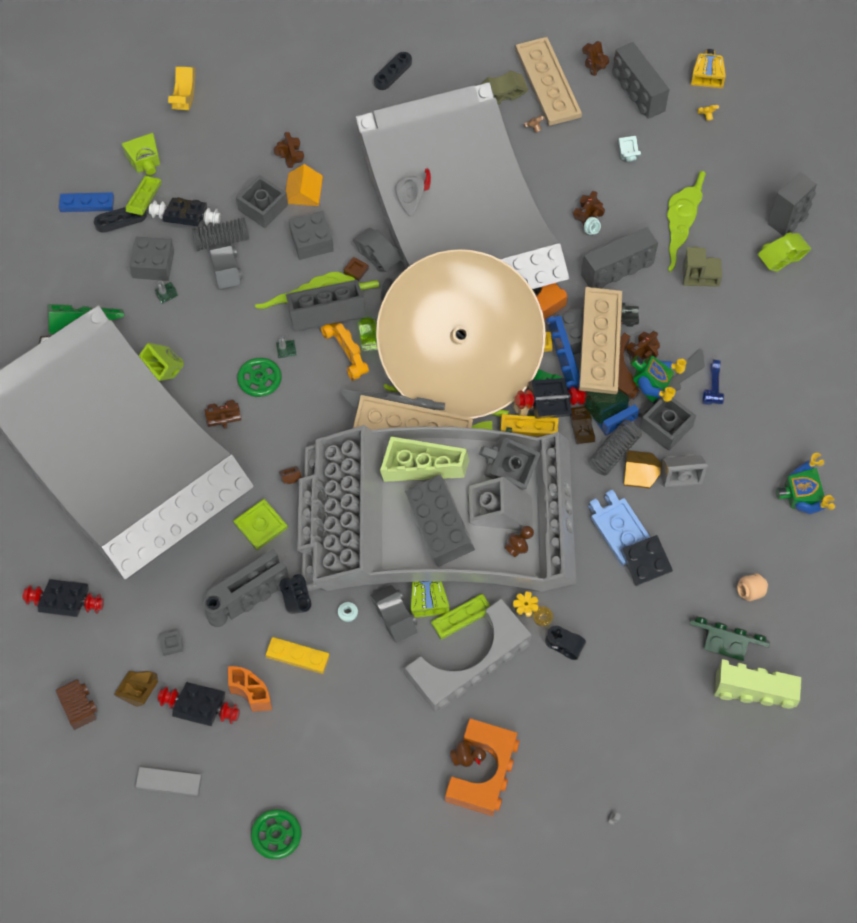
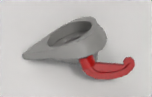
[396,168,431,217]

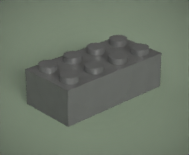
[612,42,670,119]
[581,227,658,289]
[286,280,366,331]
[405,474,475,567]

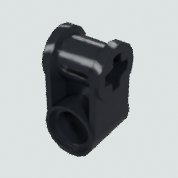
[279,574,312,614]
[545,626,586,660]

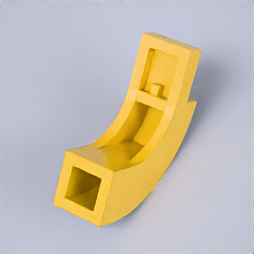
[168,66,196,110]

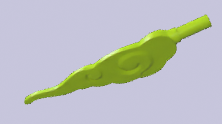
[667,171,706,272]
[255,272,379,309]

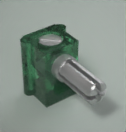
[155,281,178,304]
[276,336,297,358]

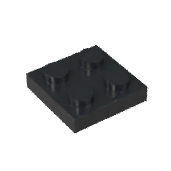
[620,535,673,586]

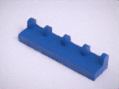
[546,316,580,391]

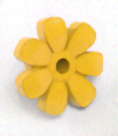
[697,105,719,121]
[513,591,539,617]

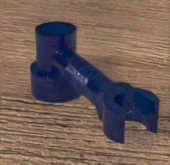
[702,359,724,405]

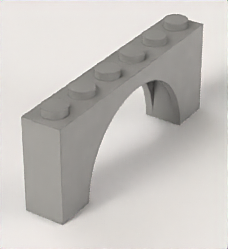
[405,599,531,712]

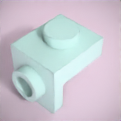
[618,136,641,162]

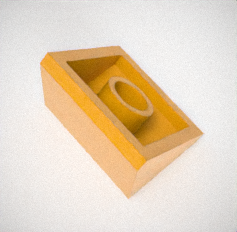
[285,164,323,206]

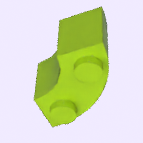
[758,232,812,272]

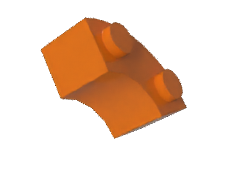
[228,666,272,712]

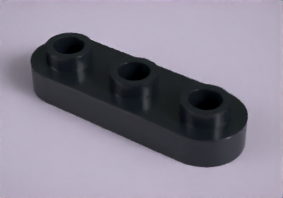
[374,52,412,90]
[94,207,147,232]

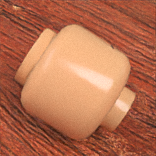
[737,573,768,601]

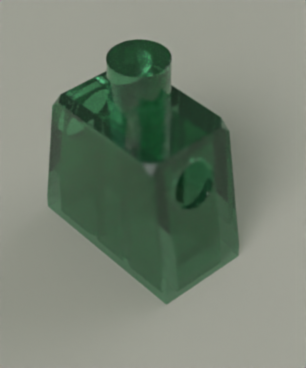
[584,390,629,424]

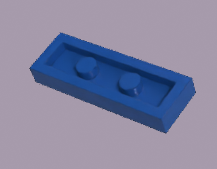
[59,192,114,212]

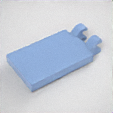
[588,490,650,566]

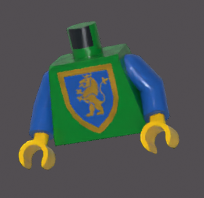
[630,356,687,402]
[776,453,835,514]

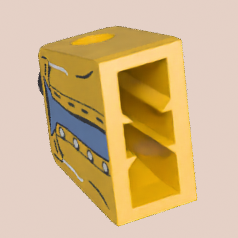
[691,49,726,88]

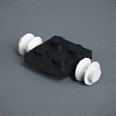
[149,197,221,227]

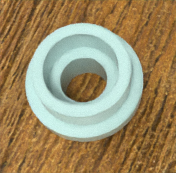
[584,217,601,235]
[338,602,358,622]

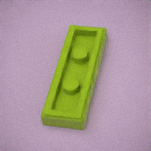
[126,176,162,215]
[431,593,490,640]

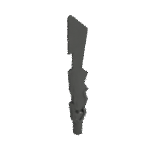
[638,349,705,418]
[342,390,445,410]

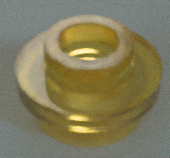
[533,607,553,626]

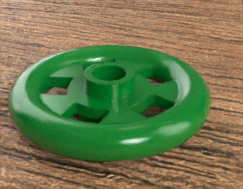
[237,358,282,397]
[251,809,302,860]

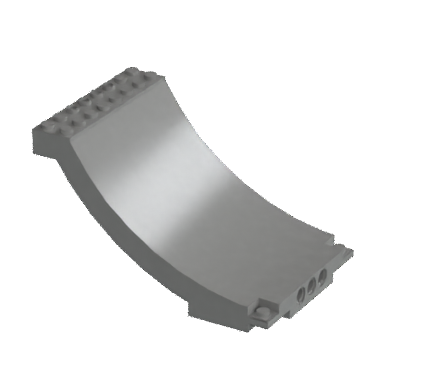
[355,82,569,289]
[0,305,254,580]
[297,425,576,592]

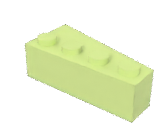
[380,437,469,482]
[714,659,801,709]

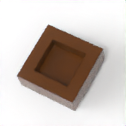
[343,257,369,282]
[279,466,302,484]

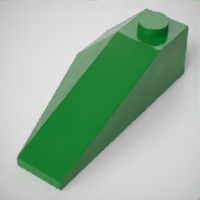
[47,304,124,335]

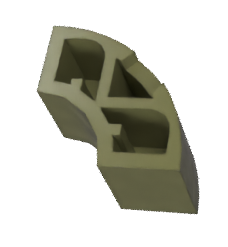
[480,70,529,105]

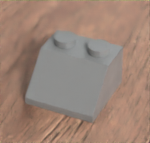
[661,454,708,488]

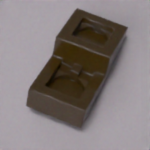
[570,406,595,444]

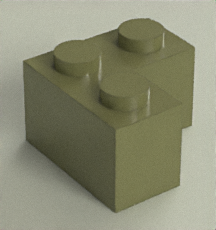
[683,247,722,287]

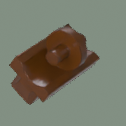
[582,41,609,76]
[273,132,304,168]
[573,191,605,226]
[626,330,660,360]
[204,400,242,429]

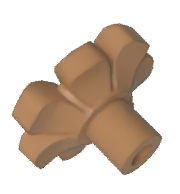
[523,115,545,133]

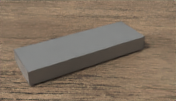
[135,767,202,797]

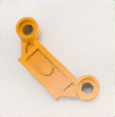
[320,323,369,381]

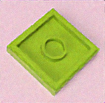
[233,499,288,551]

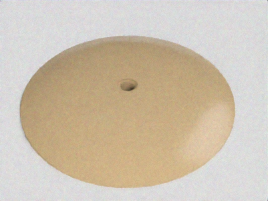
[376,249,546,419]

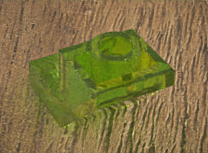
[357,317,378,351]

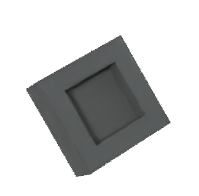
[160,630,184,656]

